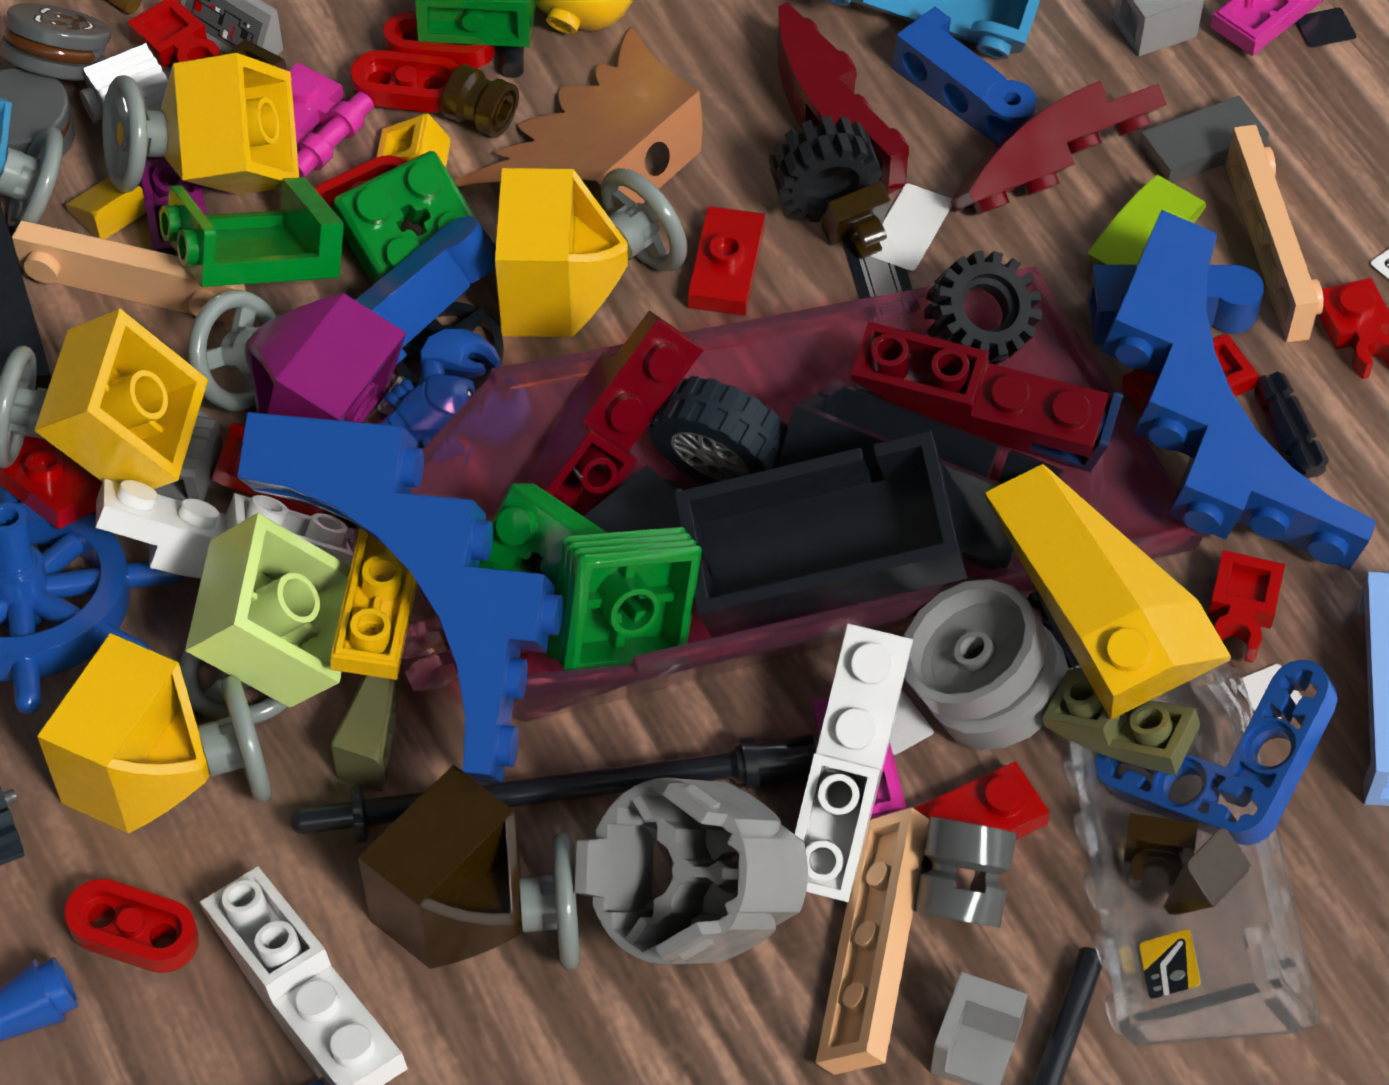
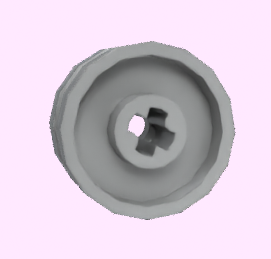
[904,579,1069,750]

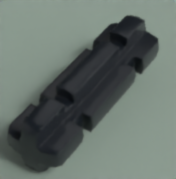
[1254,371,1329,479]

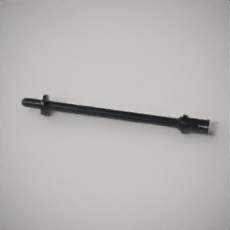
[289,733,816,843]

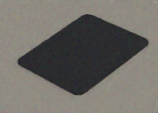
[1297,8,1357,47]

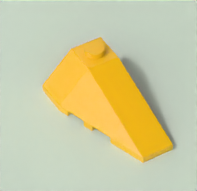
[985,464,1231,720]

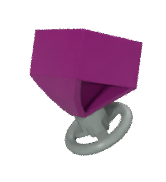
[188,290,406,423]

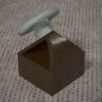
[358,764,581,971]

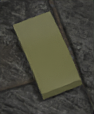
[1042,669,1200,776]

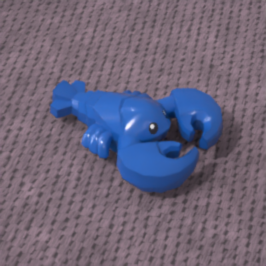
[380,329,530,463]

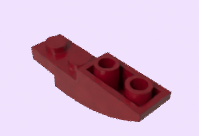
[777,2,909,195]
[950,81,1167,215]
[528,310,704,516]
[851,321,1109,458]

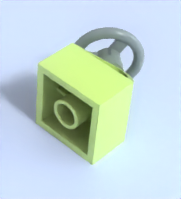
[179,513,351,724]

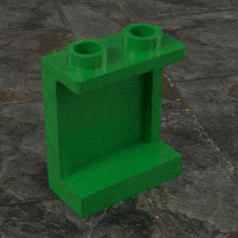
[415,0,536,48]
[160,177,344,287]

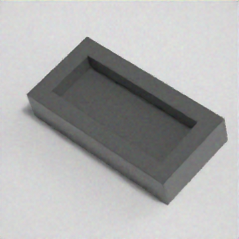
[1139,95,1269,183]

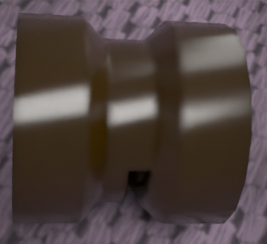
[441,64,519,137]

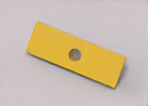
[330,528,417,680]

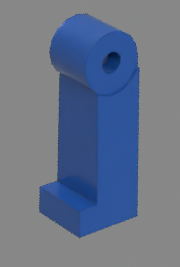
[892,6,1037,143]
[356,216,496,365]
[1087,264,1264,345]

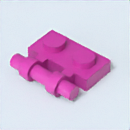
[289,62,374,177]

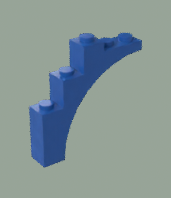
[1100,210,1377,570]
[237,412,563,783]

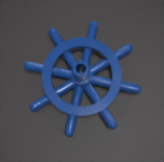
[0,485,184,715]

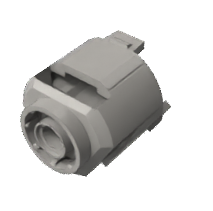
[574,778,808,964]

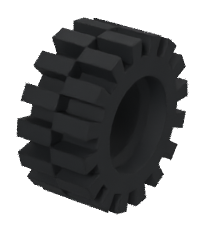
[769,116,882,222]
[924,251,1042,365]

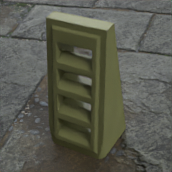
[330,669,402,792]

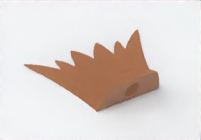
[454,27,703,204]

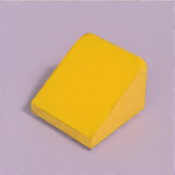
[377,113,451,168]
[65,177,146,239]

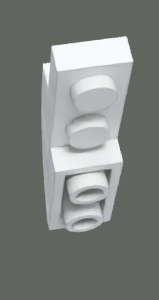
[96,478,356,578]
[795,624,913,902]
[200,866,408,1085]

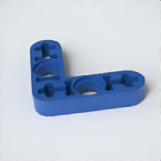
[1095,660,1338,846]

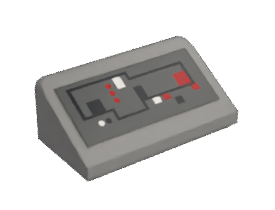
[181,0,283,55]

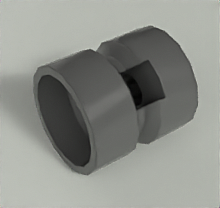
[914,817,1017,928]

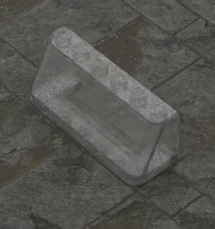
[1064,660,1319,1046]

